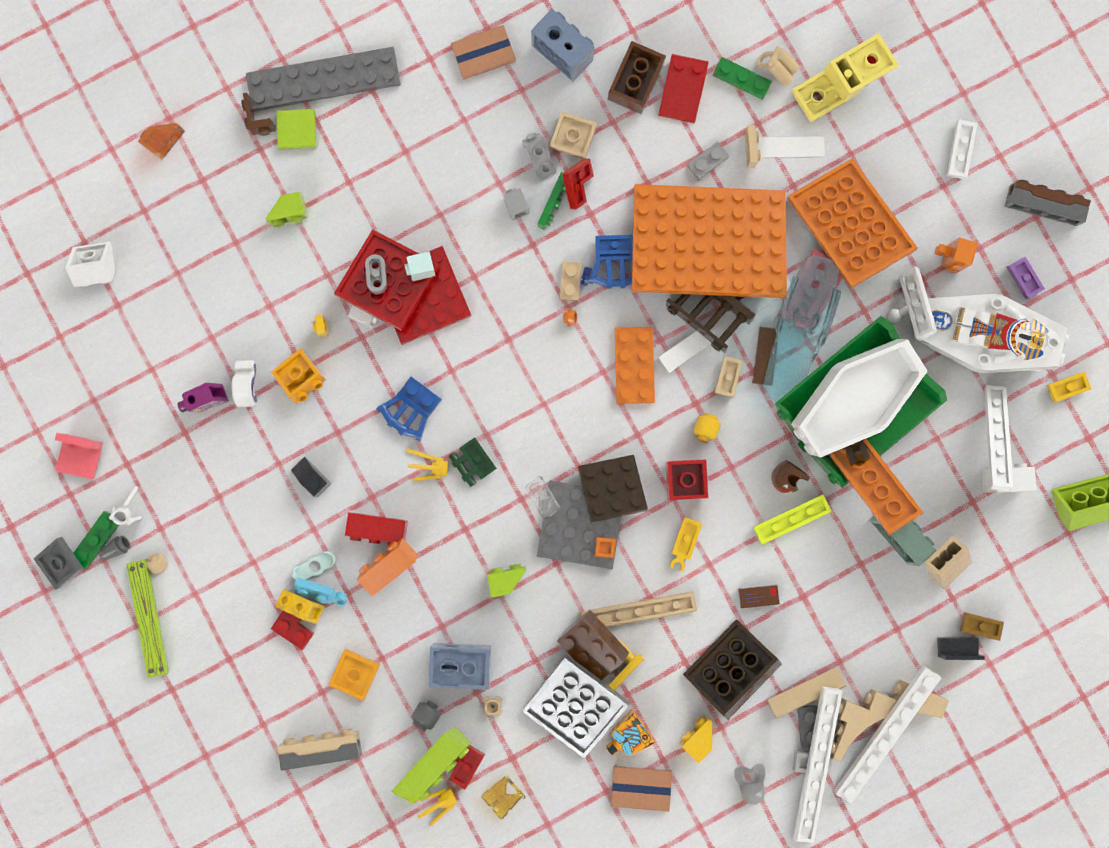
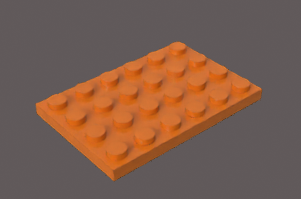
[787,158,918,289]

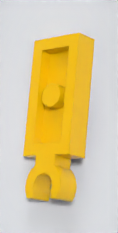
[670,517,703,571]

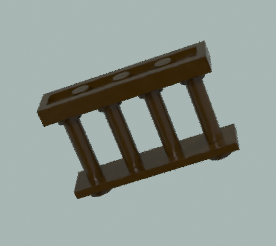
[666,294,756,353]

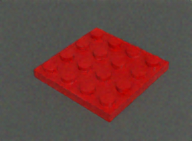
[334,229,440,331]
[394,246,472,345]

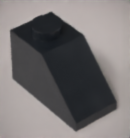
[291,457,332,497]

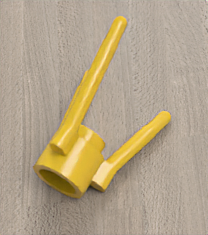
[406,448,448,481]
[408,788,458,826]

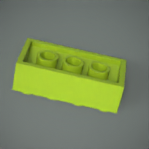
[1051,474,1109,531]
[391,726,471,804]

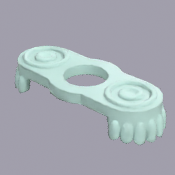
[292,551,336,580]

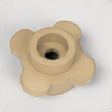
[483,696,502,716]

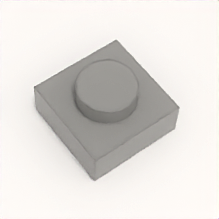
[792,750,809,773]

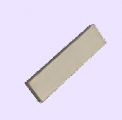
[767,668,847,719]

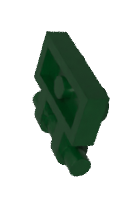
[449,437,497,487]

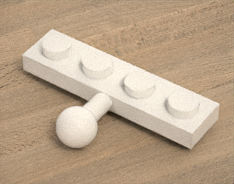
[887,266,937,341]

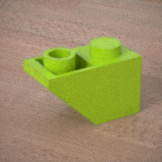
[266,192,308,227]
[487,564,526,598]

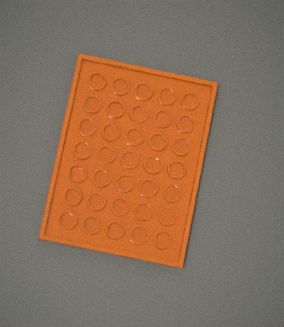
[632,184,787,298]

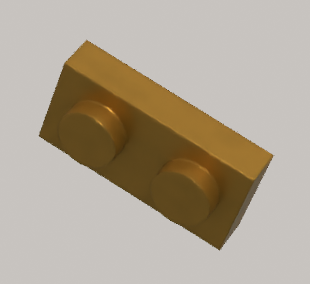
[960,612,1004,641]

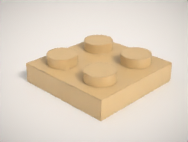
[549,111,597,159]

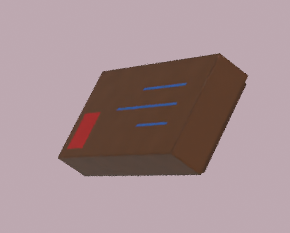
[738,585,780,609]

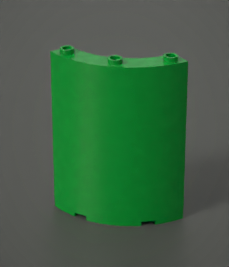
[775,316,947,488]

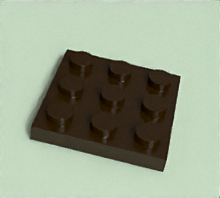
[578,455,648,523]

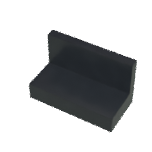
[937,637,985,660]

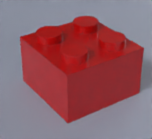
[665,459,709,500]

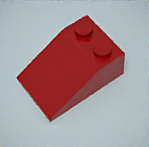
[658,54,709,123]

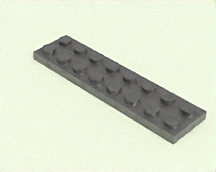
[246,46,401,112]

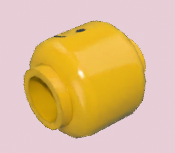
[693,413,721,443]

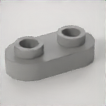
[365,255,387,294]

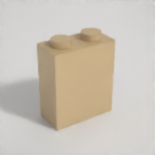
[924,536,972,589]

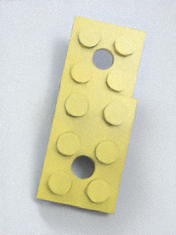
[791,33,899,123]

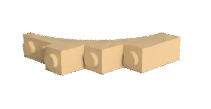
[830,679,949,763]

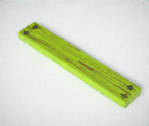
[126,559,169,678]

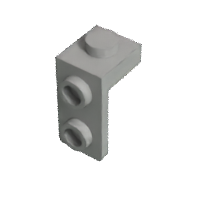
[522,133,556,180]

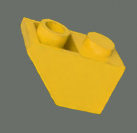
[680,715,712,764]

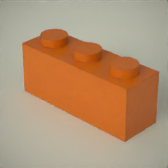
[357,538,418,597]

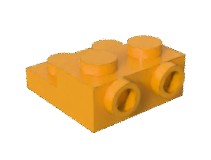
[271,348,326,403]

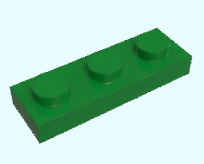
[713,57,772,100]
[538,172,566,230]
[73,511,119,570]

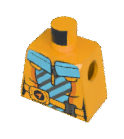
[606,709,655,757]

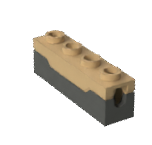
[277,729,362,771]

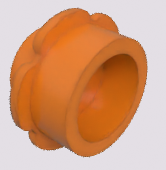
[563,308,577,327]

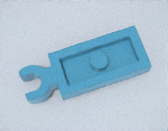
[294,577,347,607]

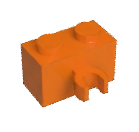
[934,237,978,273]

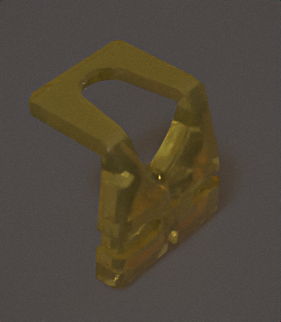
[481,775,526,819]

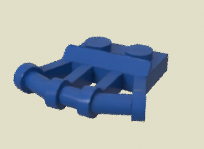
[588,235,633,289]
[376,377,442,441]

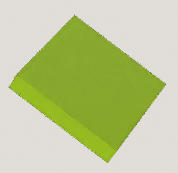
[276,109,317,150]

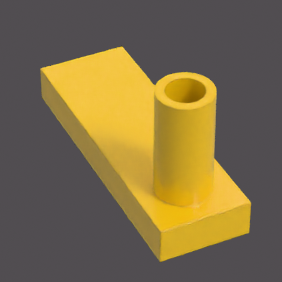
[608,640,645,690]

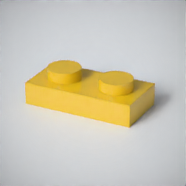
[1046,371,1092,403]

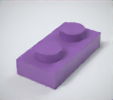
[1007,256,1045,299]

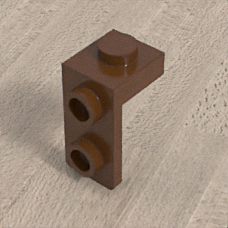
[241,92,276,136]

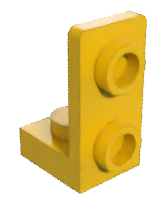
[275,589,325,624]

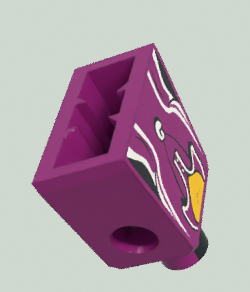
[177,383,229,413]

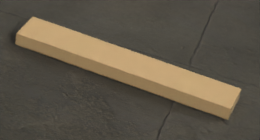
[580,591,697,627]

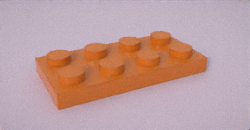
[614,327,655,404]

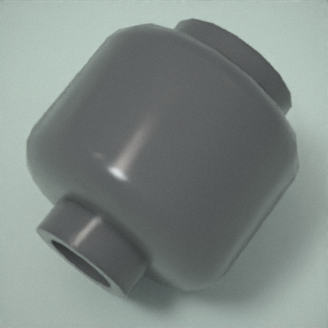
[411,700,440,731]

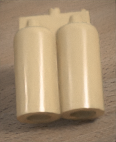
[757,46,799,86]

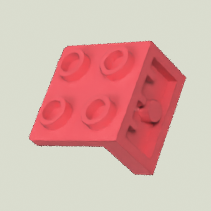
[55,433,103,479]

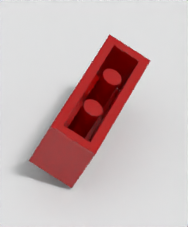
[345,512,408,546]

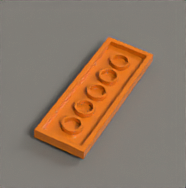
[828,439,923,536]

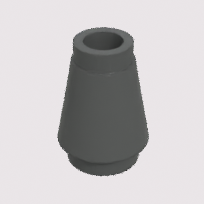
[99,536,131,560]

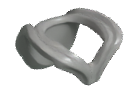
[734,763,765,805]

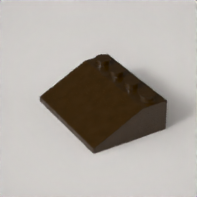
[683,619,782,720]

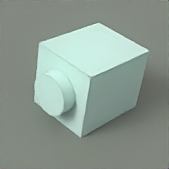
[404,252,435,281]

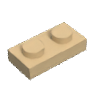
[745,125,761,168]
[560,261,581,301]
[714,356,743,398]

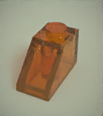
[138,123,185,160]

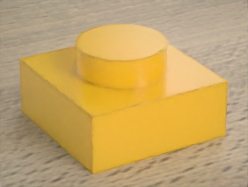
[313,314,329,337]

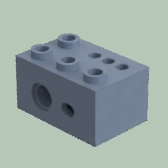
[531,9,594,82]
[428,643,491,689]

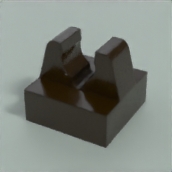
[844,440,870,466]

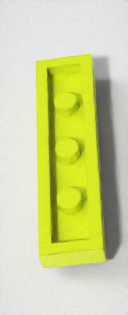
[753,494,832,545]

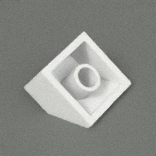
[65,241,115,287]

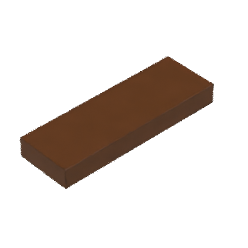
[752,326,779,386]

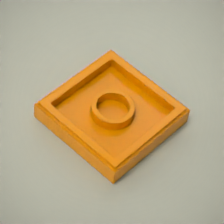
[328,648,380,701]

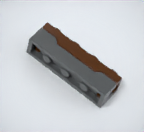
[1004,180,1091,226]

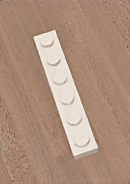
[984,385,1014,491]

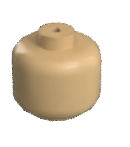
[146,553,168,574]

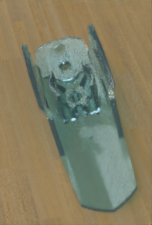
[762,255,841,402]

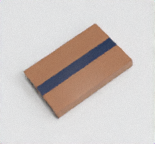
[451,25,516,80]
[611,766,672,812]

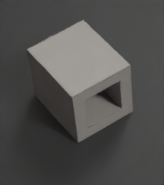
[503,188,529,220]

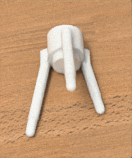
[109,486,142,525]

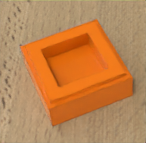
[595,537,616,558]

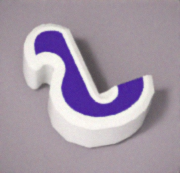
[231,360,258,407]

